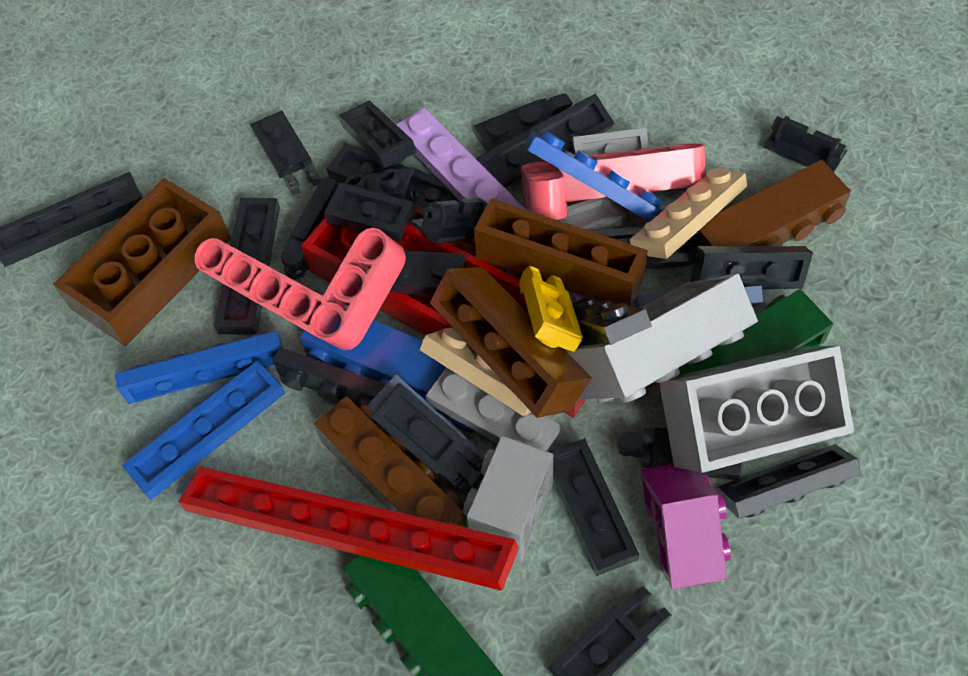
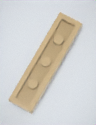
[630,167,747,259]

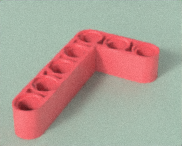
[521,143,706,220]
[194,228,406,350]

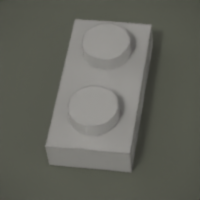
[572,128,649,156]

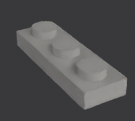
[426,367,560,451]

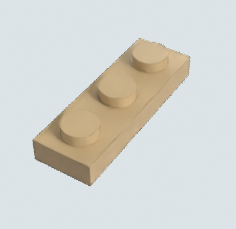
[420,328,532,417]

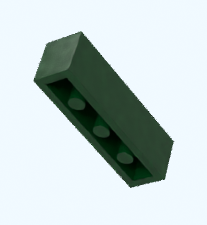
[677,289,834,376]
[343,555,503,676]

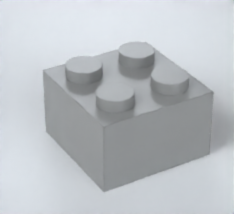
[463,436,553,565]

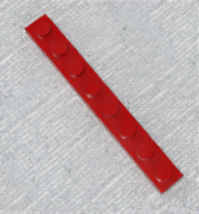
[178,466,519,591]

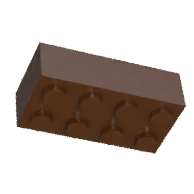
[53,178,231,347]

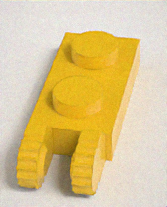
[519,266,583,352]

